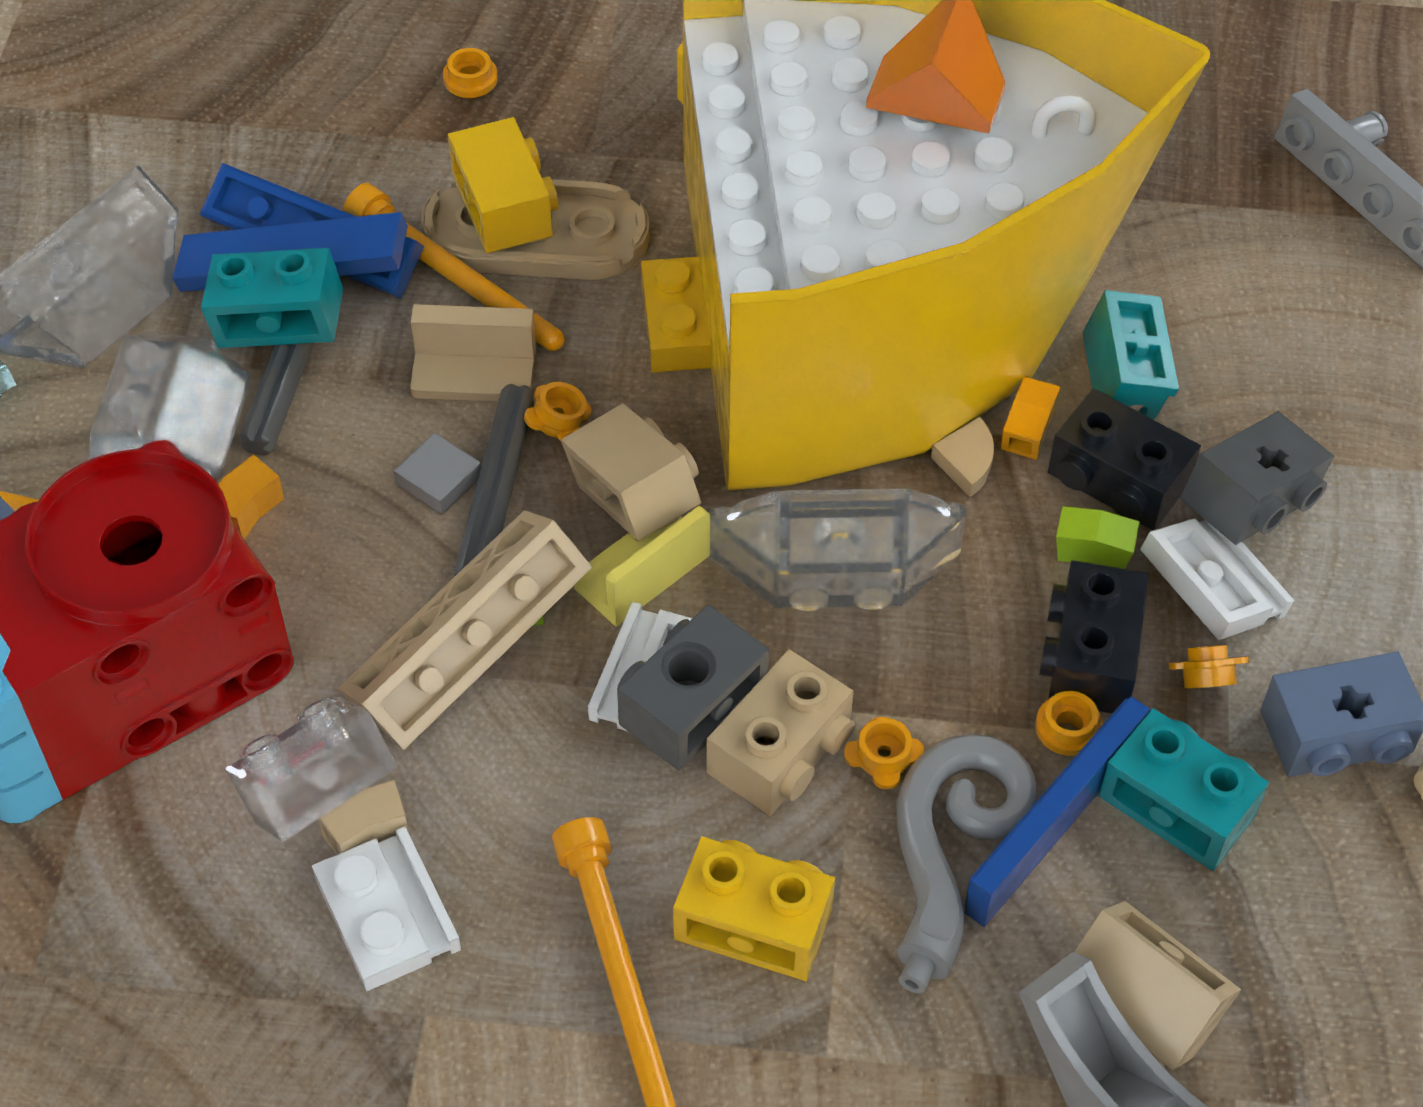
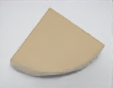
[931,417,994,497]

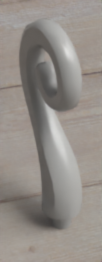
[896,734,1037,994]

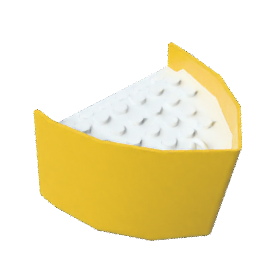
[641,0,1210,491]

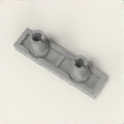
[1274,89,1423,268]

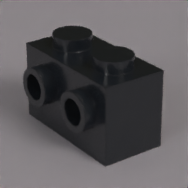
[1047,388,1201,531]
[1039,560,1149,714]

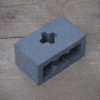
[1260,651,1423,777]

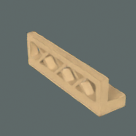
[337,510,592,750]

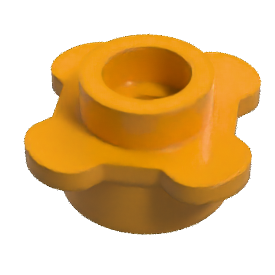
[524,382,591,441]
[1168,645,1249,688]
[844,717,924,789]

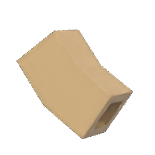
[316,780,409,854]

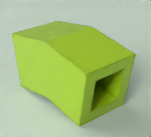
[1056,506,1140,569]

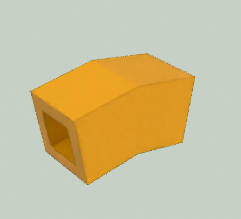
[1001,377,1061,460]
[218,455,284,540]

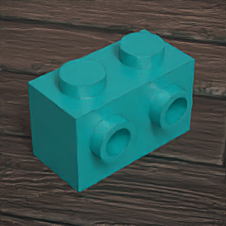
[201,248,343,348]
[1099,708,1269,872]

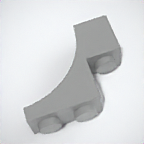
[1018,952,1208,1107]

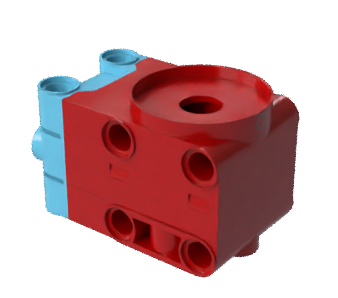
[0,440,294,823]

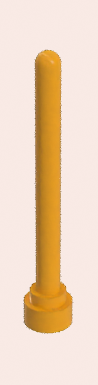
[342,182,565,351]
[551,817,677,1107]

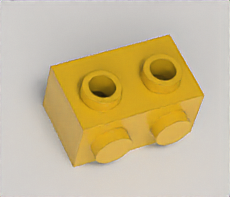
[448,117,559,254]
[673,836,835,982]

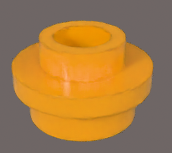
[443,48,498,98]
[1035,691,1103,756]

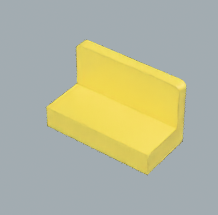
[574,506,710,627]

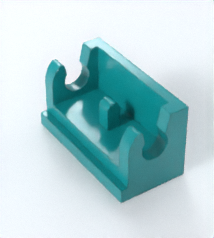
[1082,290,1179,420]

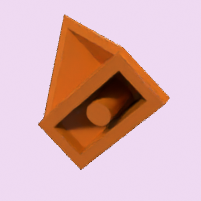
[866,0,1005,134]

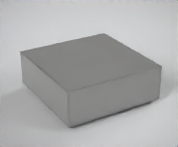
[393,433,481,514]

